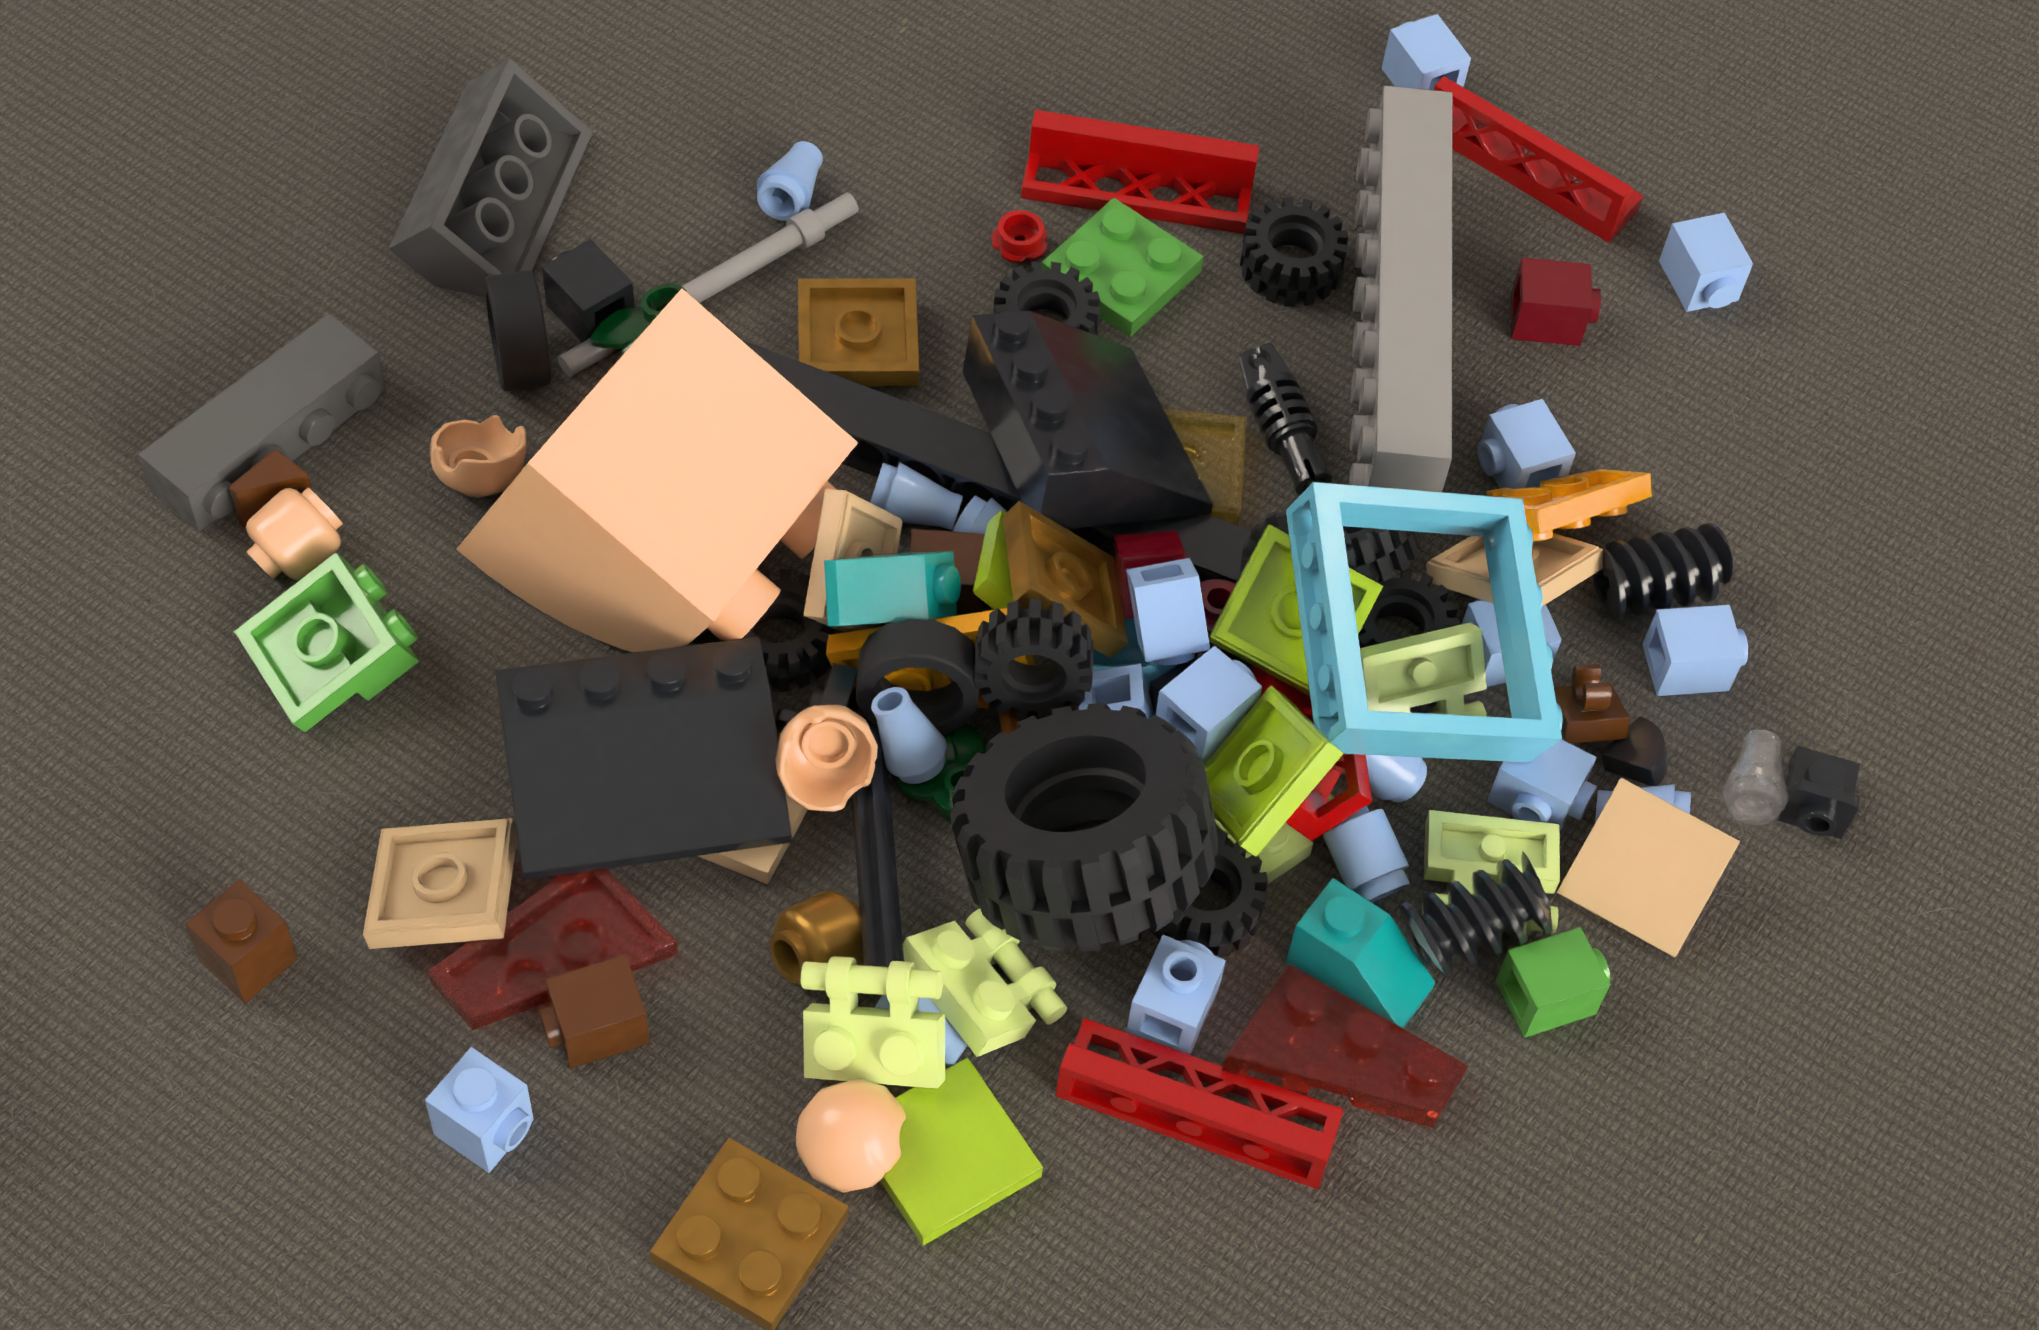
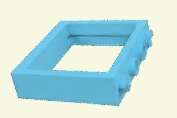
[1286,482,1563,762]

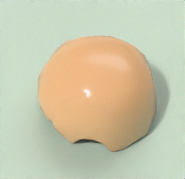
[430,415,527,498]
[775,705,878,812]
[796,1079,906,1193]

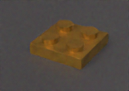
[798,278,919,386]
[1003,501,1128,659]
[650,1138,849,1330]

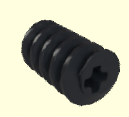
[1592,523,1733,621]
[1399,851,1553,978]

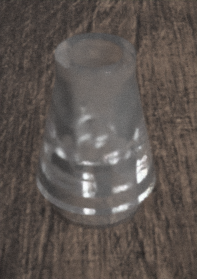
[1722,730,1788,825]

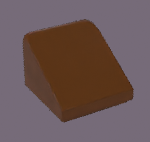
[229,449,312,529]

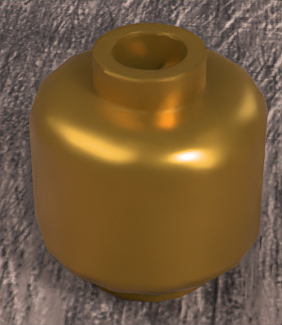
[770,890,863,985]

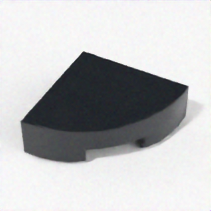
[1601,716,1668,787]

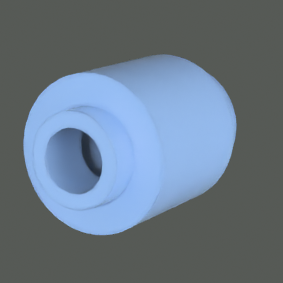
[1323,806,1410,903]

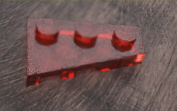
[428,869,678,1030]
[1222,965,1469,1128]

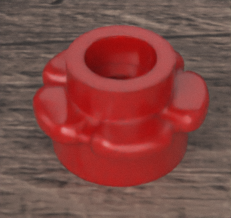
[991,210,1047,264]

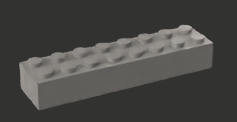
[1349,86,1452,492]

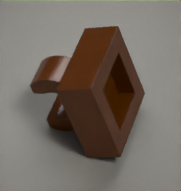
[1554,664,1630,743]

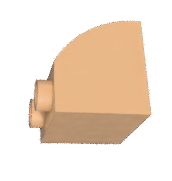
[456,289,858,652]

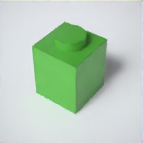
[1495,927,1611,1038]

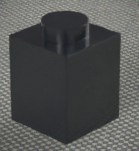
[542,239,635,342]

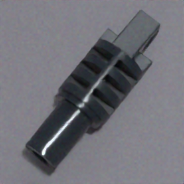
[1238,343,1332,495]

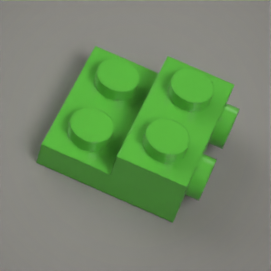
[234,553,419,732]

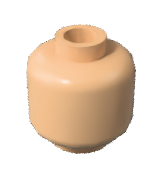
[246,488,343,581]

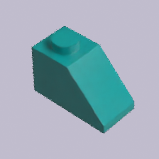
[824,551,961,626]
[1285,878,1435,1036]

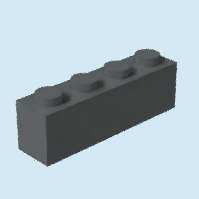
[138,313,386,532]

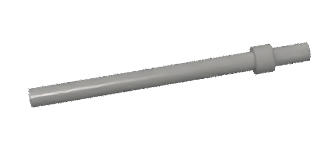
[558,192,859,377]

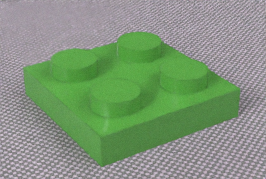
[1041,198,1204,338]

